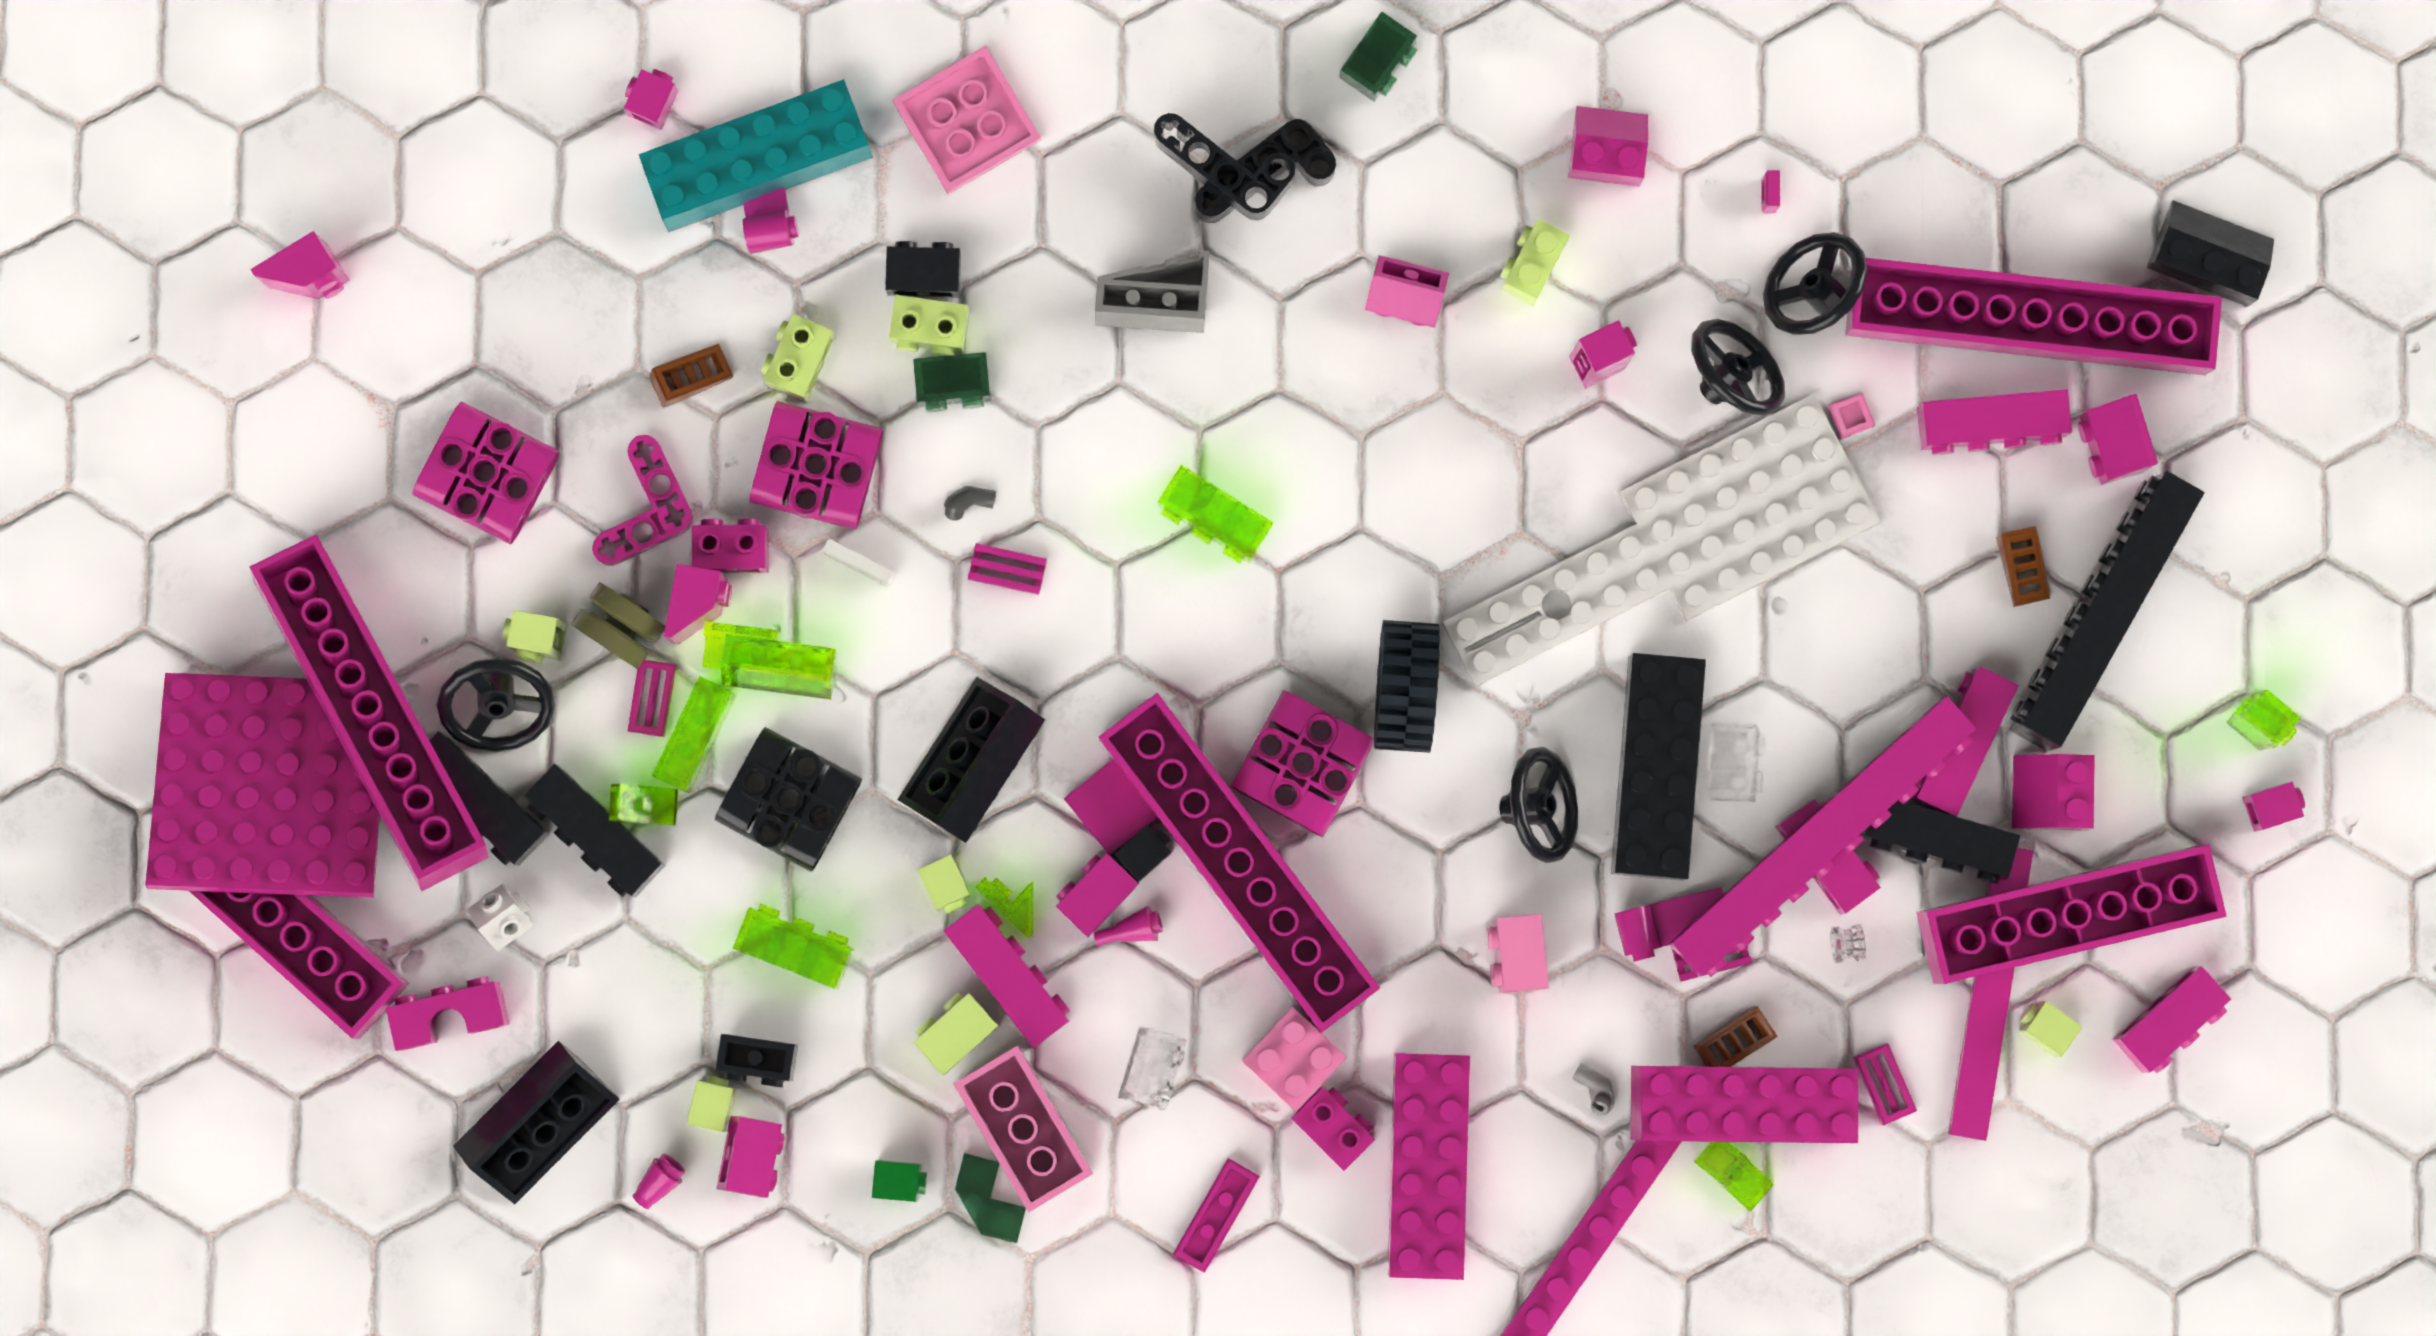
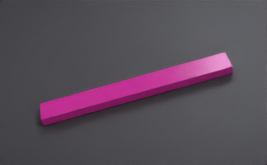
[1948,848,2033,1141]

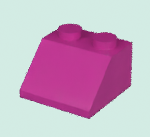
[1568,106,1648,187]
[250,231,350,299]
[2078,393,2158,485]
[663,564,732,644]
[2012,754,2095,831]

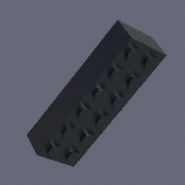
[1611,653,1706,881]

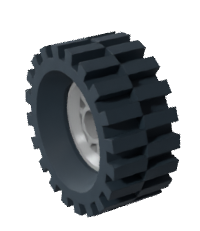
[1374,620,1440,753]

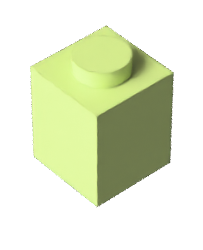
[918,855,971,914]
[2019,1001,2082,1057]
[687,1075,737,1132]

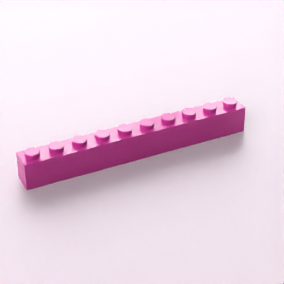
[1669,696,1977,977]

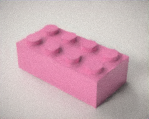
[953,1046,1093,1213]

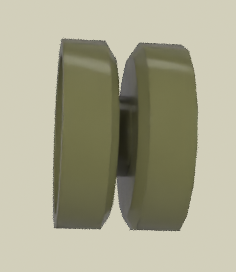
[570,582,665,669]

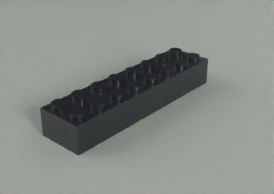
[2009,470,2205,752]

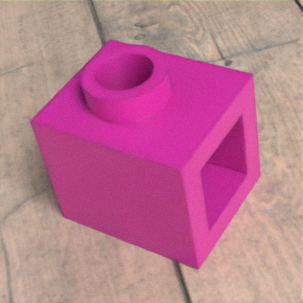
[624,69,679,130]
[2242,782,2305,832]

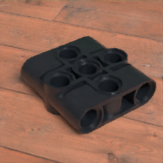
[714,726,862,872]

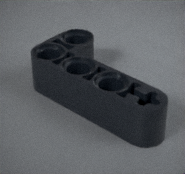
[1154,113,1296,221]
[1195,119,1336,223]

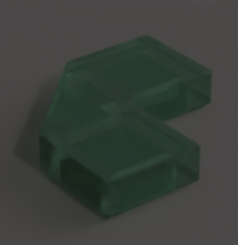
[955,1153,1026,1244]

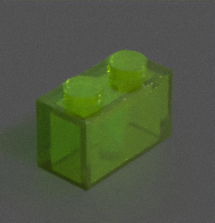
[2226,689,2301,751]

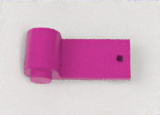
[742,187,799,254]
[1614,887,1724,962]

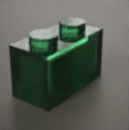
[1339,11,1418,102]
[913,352,991,412]

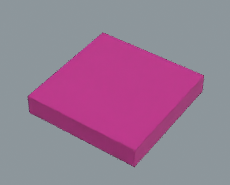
[1064,759,1157,856]

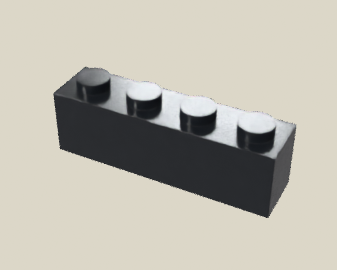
[429,731,549,866]
[524,763,666,898]
[1863,800,2021,884]

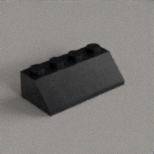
[897,677,1046,843]
[453,1040,620,1205]

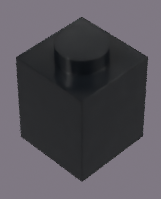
[1114,825,1172,883]

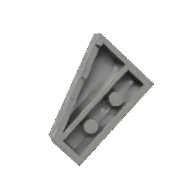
[1095,250,1210,333]

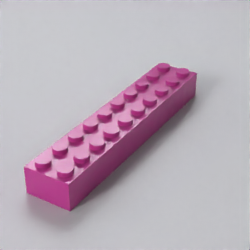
[1845,258,2222,376]
[249,534,489,892]
[1098,693,1380,1033]

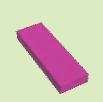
[1173,1158,1260,1273]

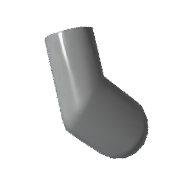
[1572,1063,1615,1115]

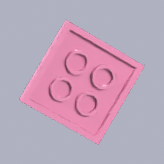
[892,45,1041,195]

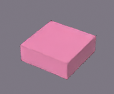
[1827,392,1876,440]

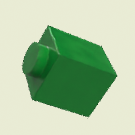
[871,1160,927,1202]

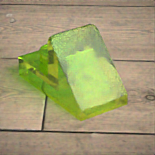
[609,784,678,825]
[975,877,1034,939]
[1694,1142,1775,1212]

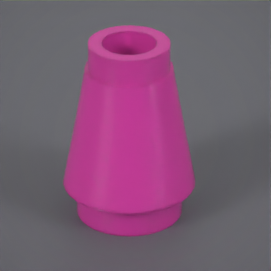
[632,1153,685,1210]

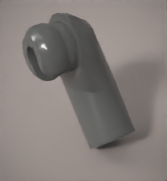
[944,486,997,521]

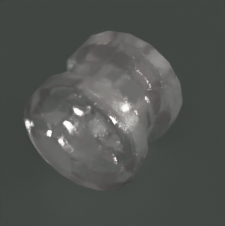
[1830,924,1866,963]

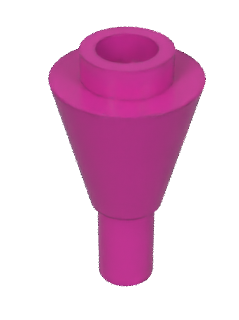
[1094,906,1163,946]

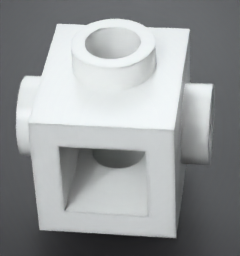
[467,883,533,952]

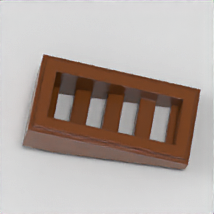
[650,344,733,408]
[1996,526,2050,607]
[1693,1006,1778,1067]

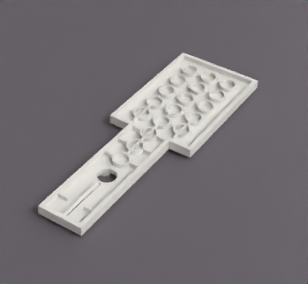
[1442,394,1881,687]

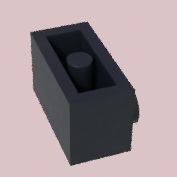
[885,241,961,298]
[715,1034,798,1088]

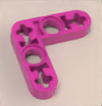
[592,435,693,566]

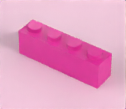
[1917,389,2073,455]
[1911,666,2019,817]
[944,904,1070,1048]

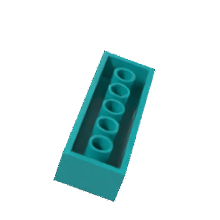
[638,79,873,232]

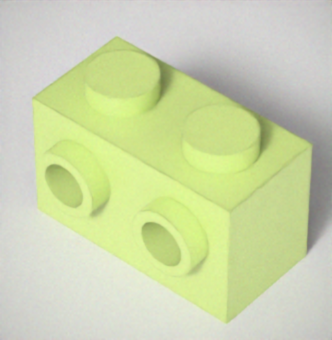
[1500,219,1570,307]
[889,295,969,358]
[761,313,835,402]
[502,610,567,664]
[913,993,999,1076]

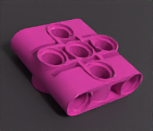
[749,401,883,530]
[412,402,560,545]
[1230,690,1374,837]

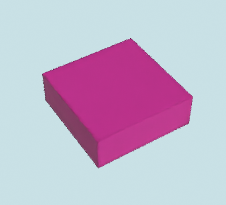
[1761,170,1780,213]

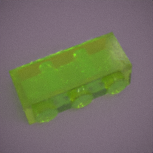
[1157,465,1274,564]
[720,634,837,700]
[652,676,737,794]
[733,903,855,989]

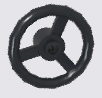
[1763,232,1868,335]
[1691,318,1785,416]
[436,658,556,752]
[1499,746,1578,863]

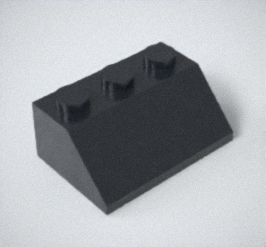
[2146,200,2274,307]

